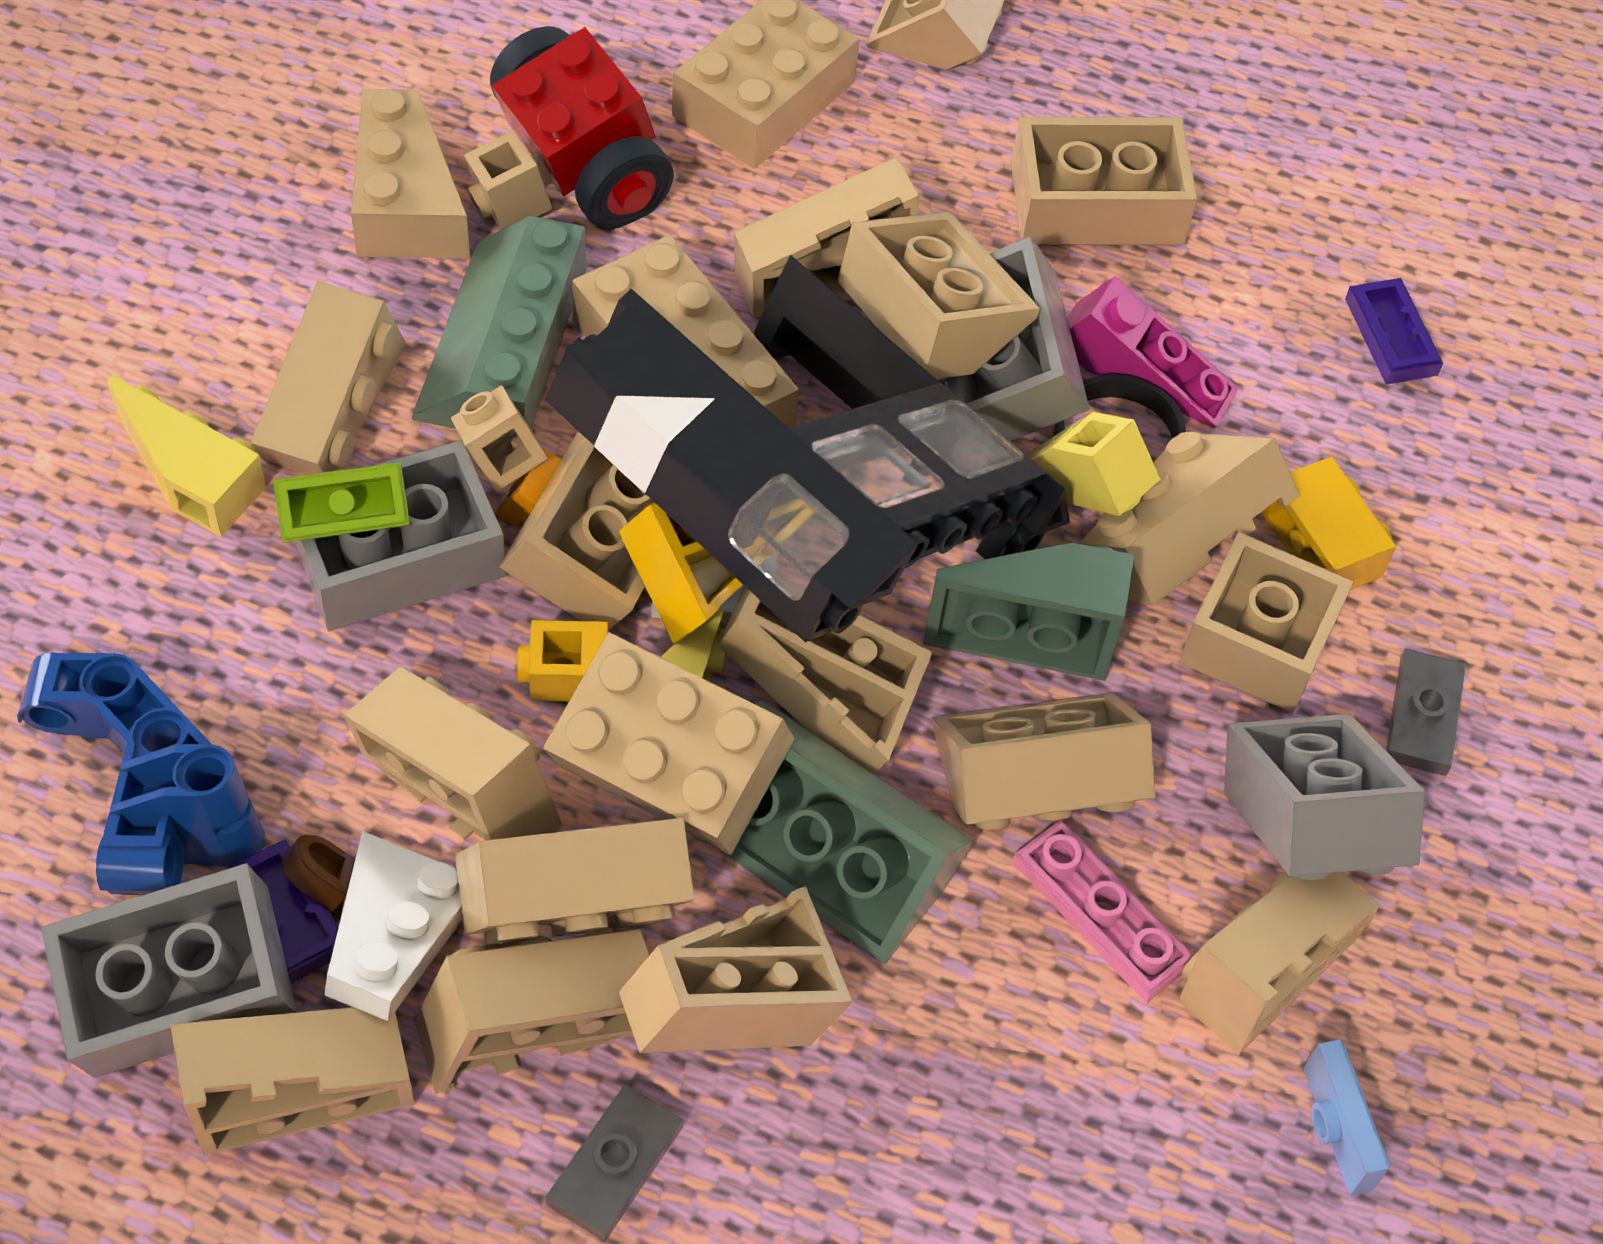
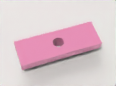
[1012,820,1194,1003]

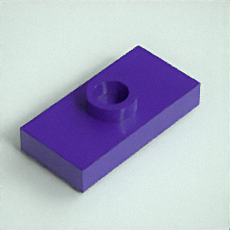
[1345,278,1443,385]
[225,839,339,984]

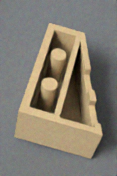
[734,156,919,318]
[250,281,406,475]
[1079,431,1300,606]
[619,886,853,1053]
[414,928,649,1094]

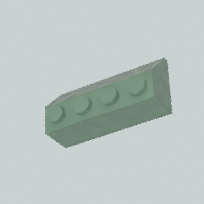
[412,215,586,429]
[717,700,973,964]

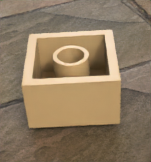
[1179,532,1354,714]

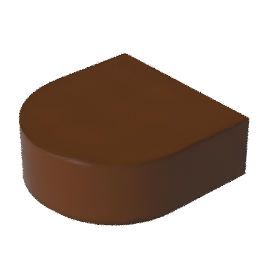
[282,835,355,912]

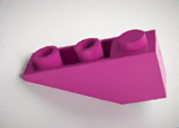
[1067,276,1239,428]

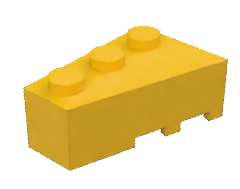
[618,488,824,644]

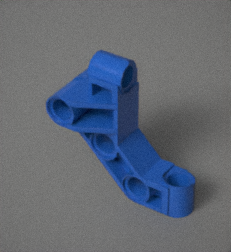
[17,652,265,895]

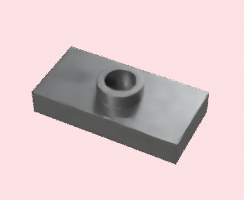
[1386,648,1466,776]
[545,1084,683,1242]

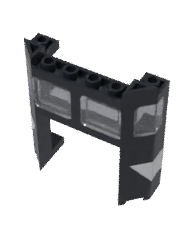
[545,255,1070,642]

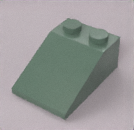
[923,542,1134,681]

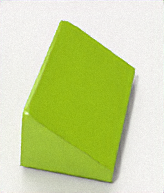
[273,462,410,543]

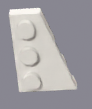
[324,831,463,1021]

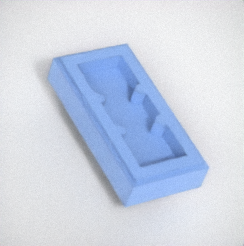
[1303,1039,1390,1196]

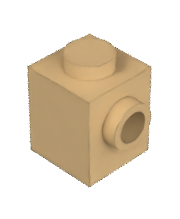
[464,129,553,230]
[451,385,548,492]

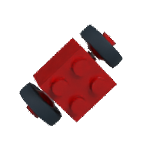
[490,26,674,231]

